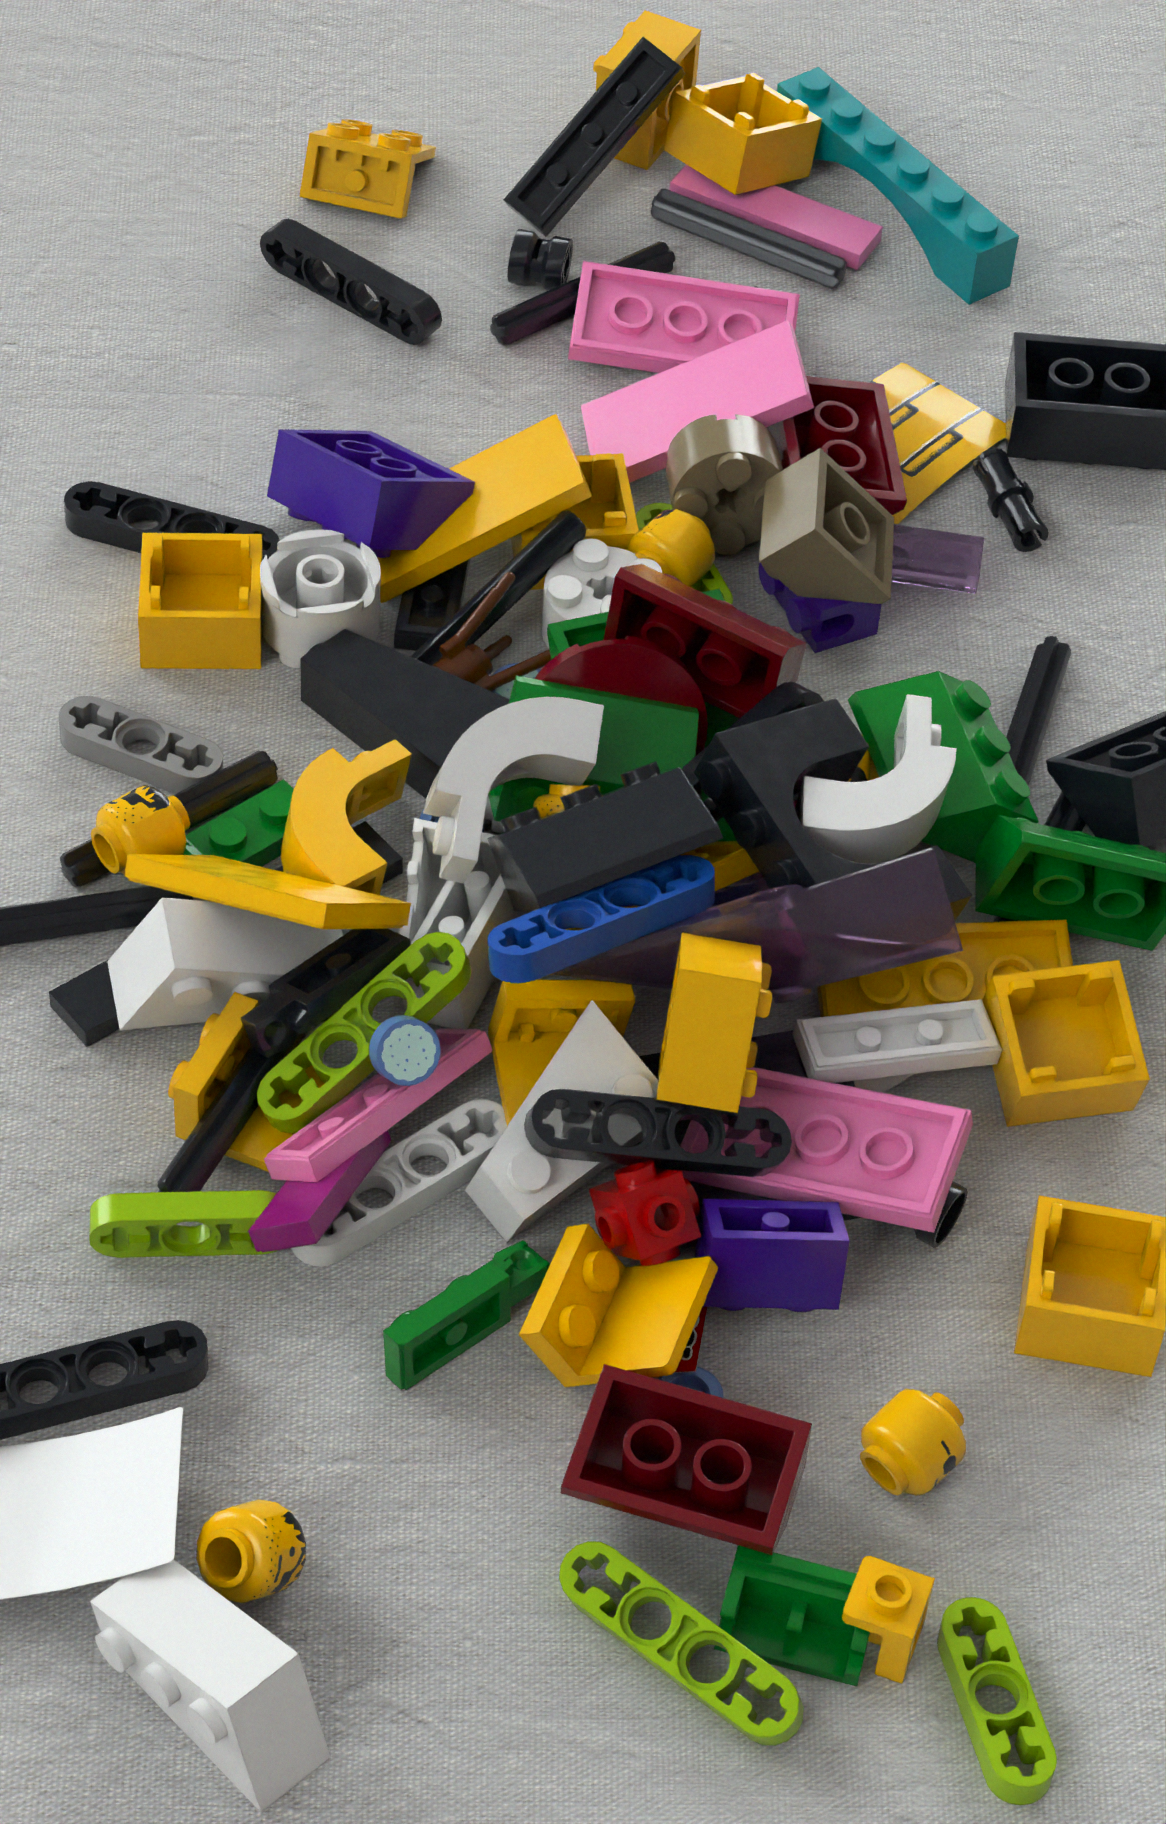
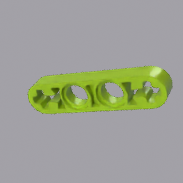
[257,932,472,1133]
[559,1541,804,1746]

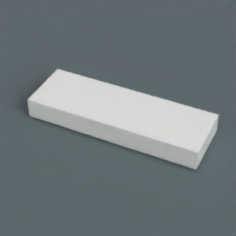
[792,999,1002,1083]

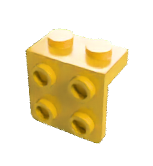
[488,979,635,1126]
[168,992,350,1172]

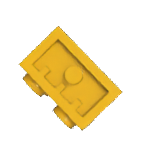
[299,119,436,219]
[519,1223,718,1387]

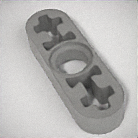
[59,696,223,794]

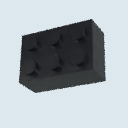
[1005,332,1166,470]

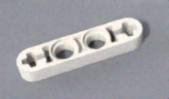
[291,1099,507,1266]

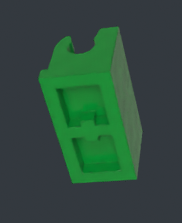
[714,1545,870,1687]

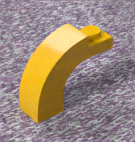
[281,739,412,895]

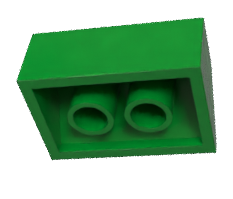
[848,671,1039,863]
[488,676,699,822]
[975,815,1166,951]

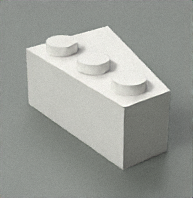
[399,818,532,1029]
[90,1560,330,1813]

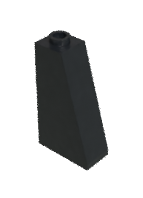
[300,629,510,799]

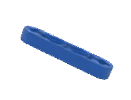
[488,855,715,983]

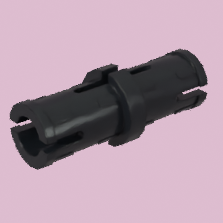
[973,448,1049,552]

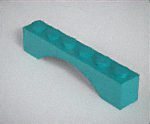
[777,67,1019,305]

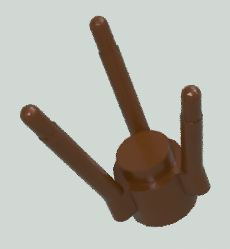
[432,572,551,691]

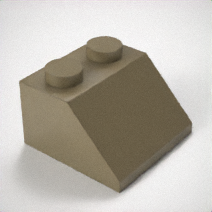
[759,448,894,604]

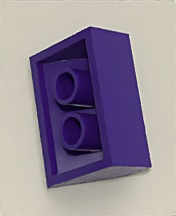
[267,429,475,558]

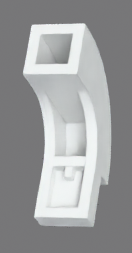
[795,694,957,864]
[423,697,604,883]

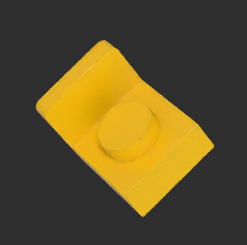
[842,1556,935,1684]

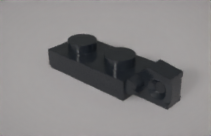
[241,928,412,1058]

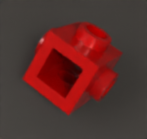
[589,1161,701,1266]

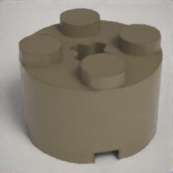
[666,414,783,555]

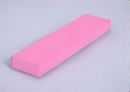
[669,164,883,270]
[264,1028,493,1183]

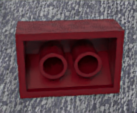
[766,376,907,515]
[603,564,807,718]
[560,1364,812,1555]

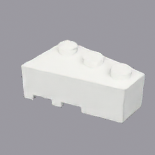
[107,898,343,1031]
[465,1000,658,1242]

